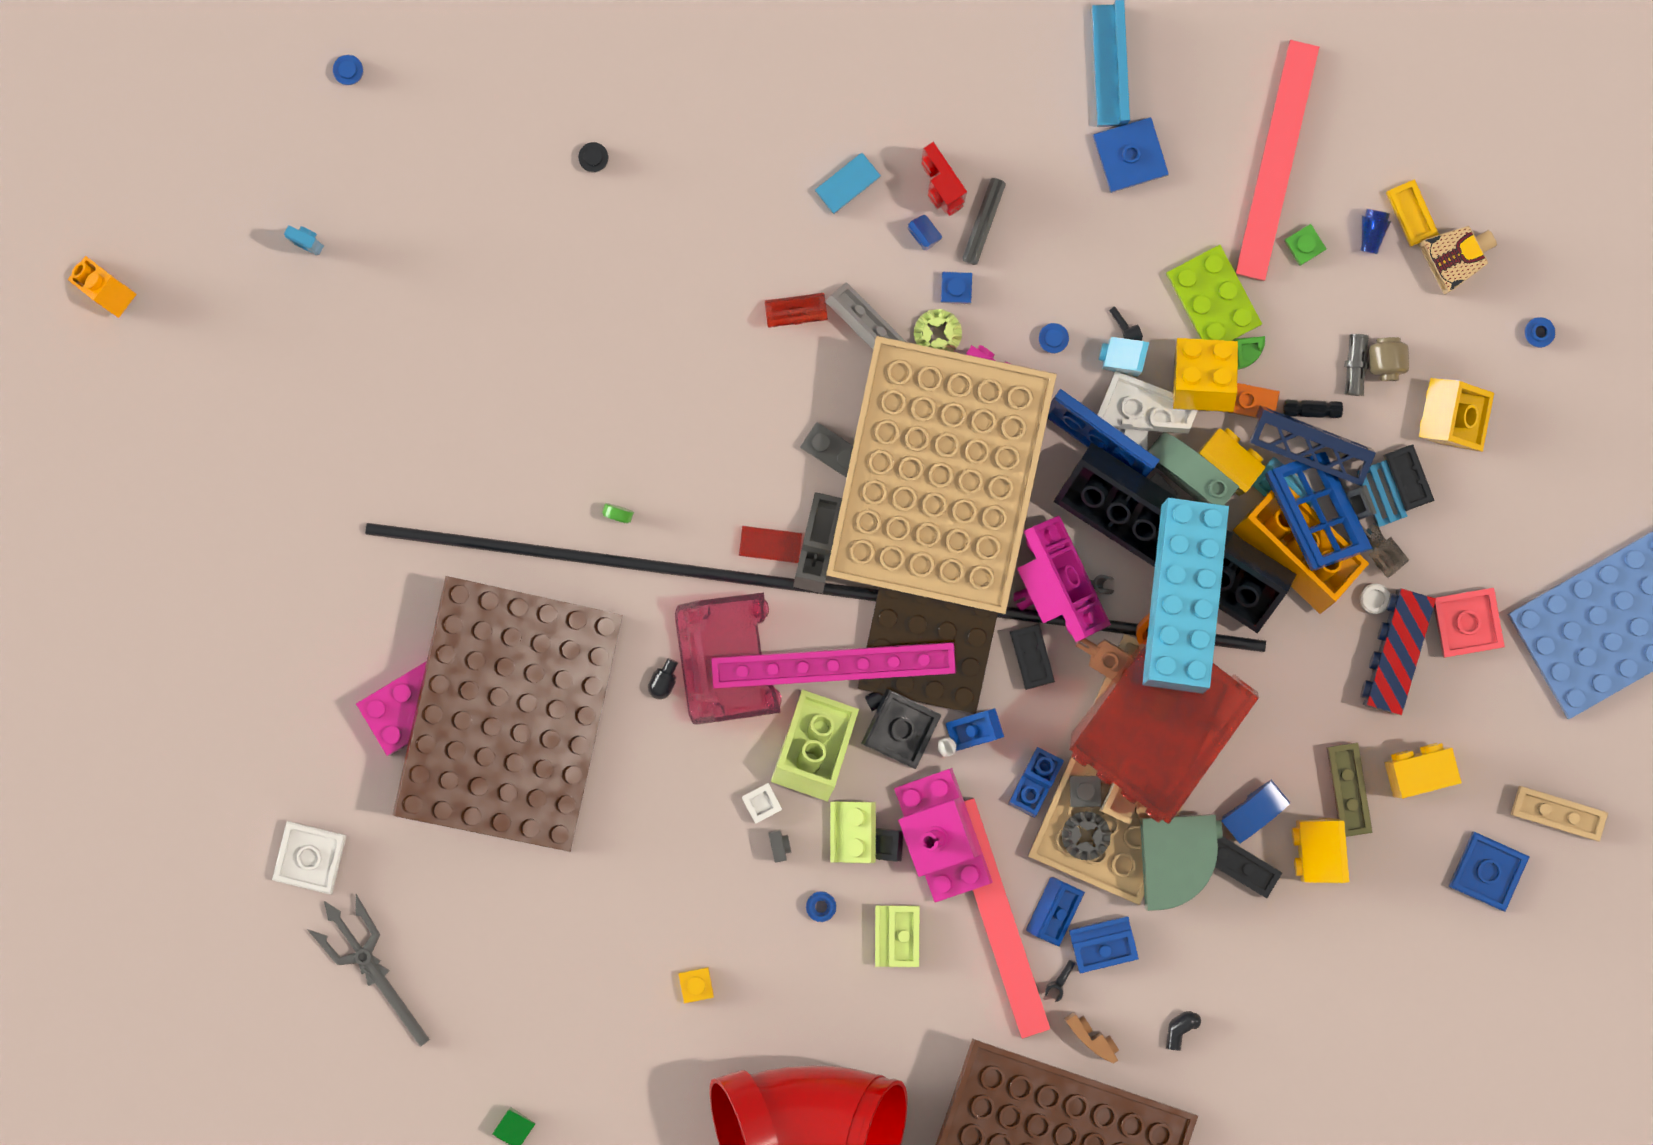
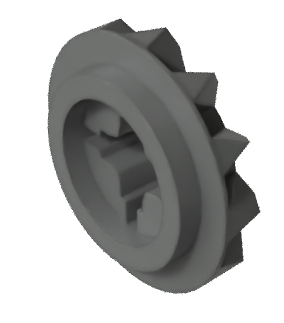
[1062,811,1111,860]

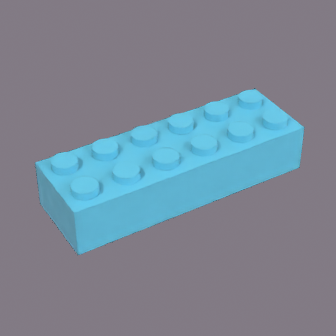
[1142,498,1229,694]

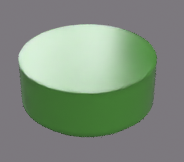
[602,503,634,523]

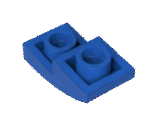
[1008,747,1064,818]
[1221,779,1290,844]

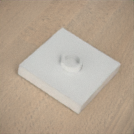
[272,821,347,895]

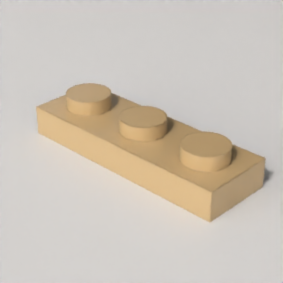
[1510,786,1608,842]

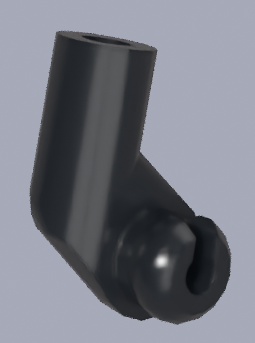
[1166,1011,1201,1051]

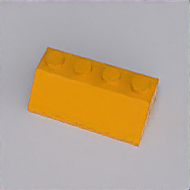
[1233,487,1369,614]

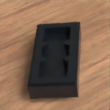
[1383,444,1435,511]
[1010,624,1055,690]

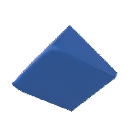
[908,215,942,251]

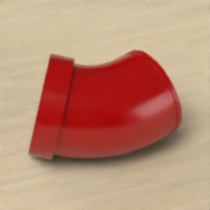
[709,1066,908,1145]

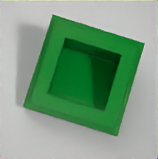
[492,1107,536,1145]

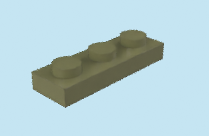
[1327,743,1373,837]

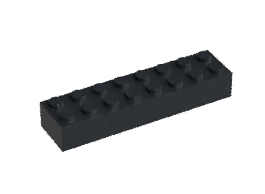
[1053,442,1297,634]

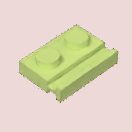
[830,801,876,863]
[875,905,920,967]

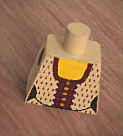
[1418,226,1497,295]

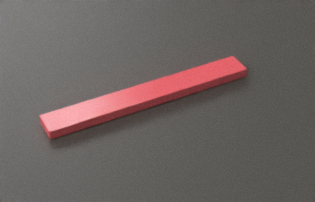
[1235,40,1320,281]
[964,798,1050,1039]

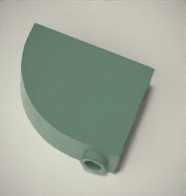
[1148,432,1239,505]
[1140,814,1222,911]

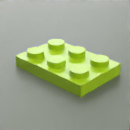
[1166,245,1262,341]

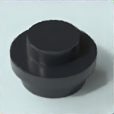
[578,142,609,173]

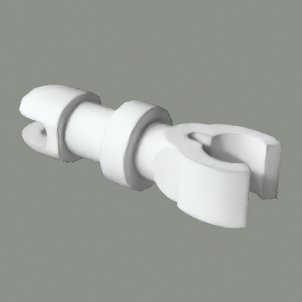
[938,737,956,757]

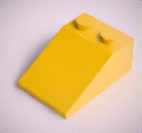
[1291,818,1350,883]

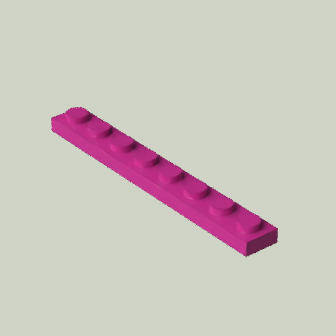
[711,642,956,689]

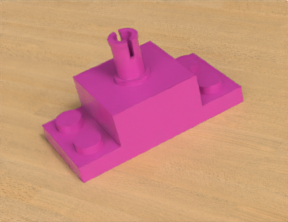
[1013,516,1111,642]
[894,768,993,903]

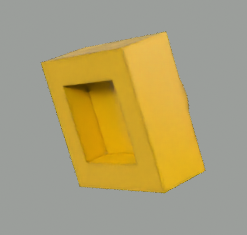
[678,967,714,1004]

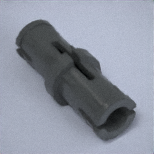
[1344,334,1369,396]

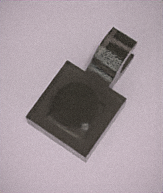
[1365,523,1409,578]

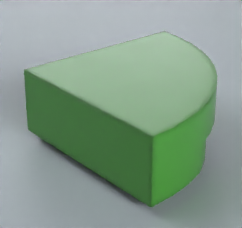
[1234,336,1265,370]

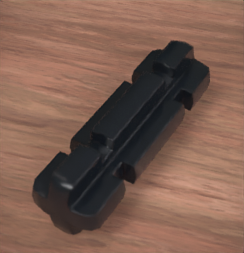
[1283,399,1343,418]

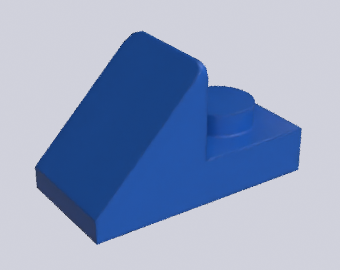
[945,708,1004,752]

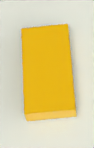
[1386,179,1439,247]

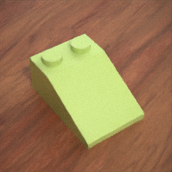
[771,689,859,802]

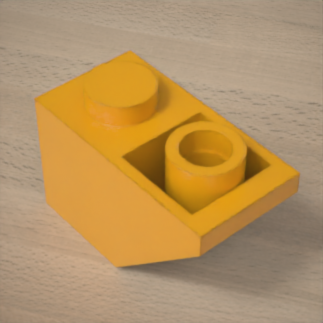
[68,256,137,318]

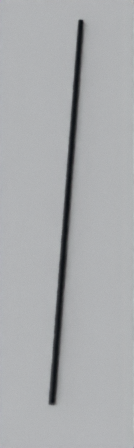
[365,523,1266,652]

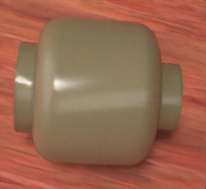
[1369,337,1409,382]

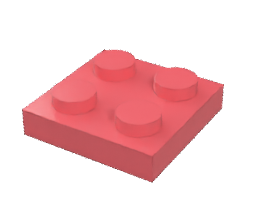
[1434,588,1505,658]

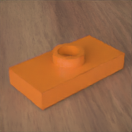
[1223,383,1280,419]

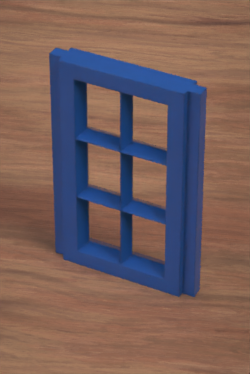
[1265,452,1372,571]

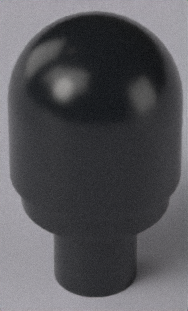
[648,658,678,700]

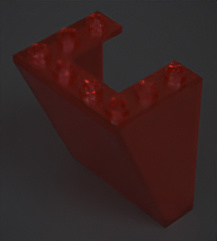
[1069,637,1259,824]

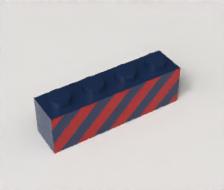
[1360,588,1436,715]

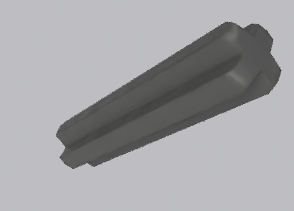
[963,178,1006,265]

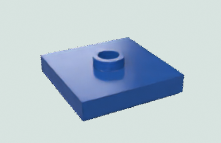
[1093,117,1169,193]

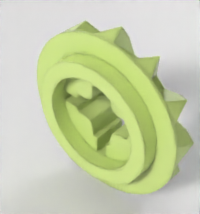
[914,309,962,352]

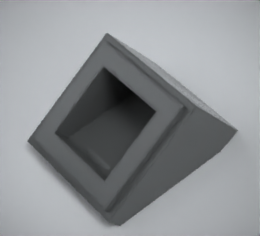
[1346,485,1377,520]

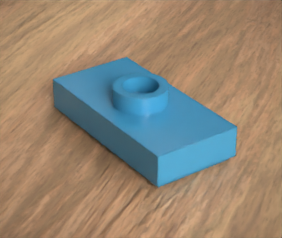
[284,225,324,255]

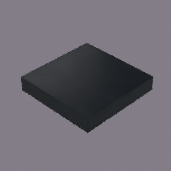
[861,689,941,769]

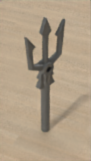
[307,894,430,1047]

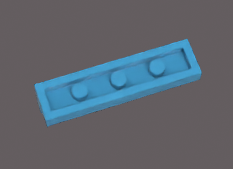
[1092,0,1130,127]

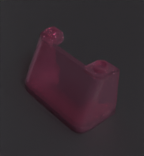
[675,592,782,725]

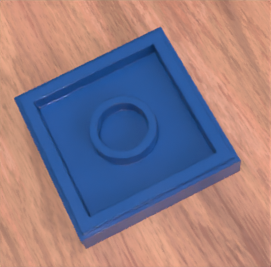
[1448,831,1530,912]

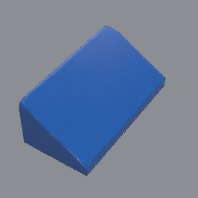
[1026,877,1085,947]

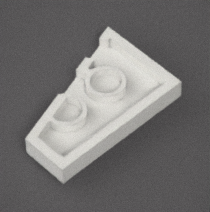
[1098,371,1198,434]

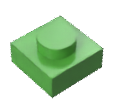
[1284,224,1327,266]

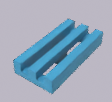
[1356,460,1408,527]

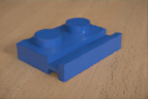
[1069,916,1139,974]

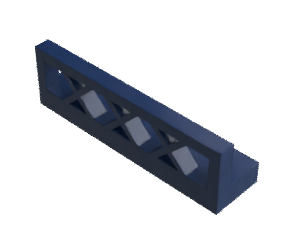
[1249,405,1376,486]

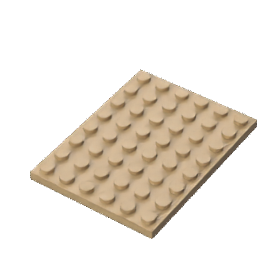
[826,336,1057,614]

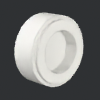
[1359,584,1390,614]

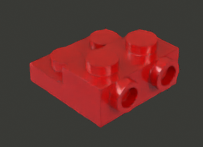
[921,141,967,216]

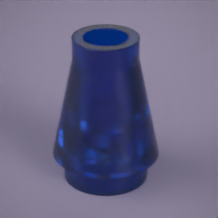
[1360,208,1391,254]

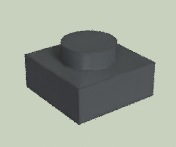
[1070,776,1101,807]
[769,830,792,863]

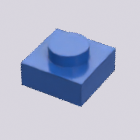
[941,272,972,304]

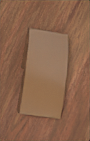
[1064,1012,1119,1064]

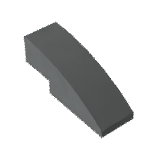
[793,492,842,594]

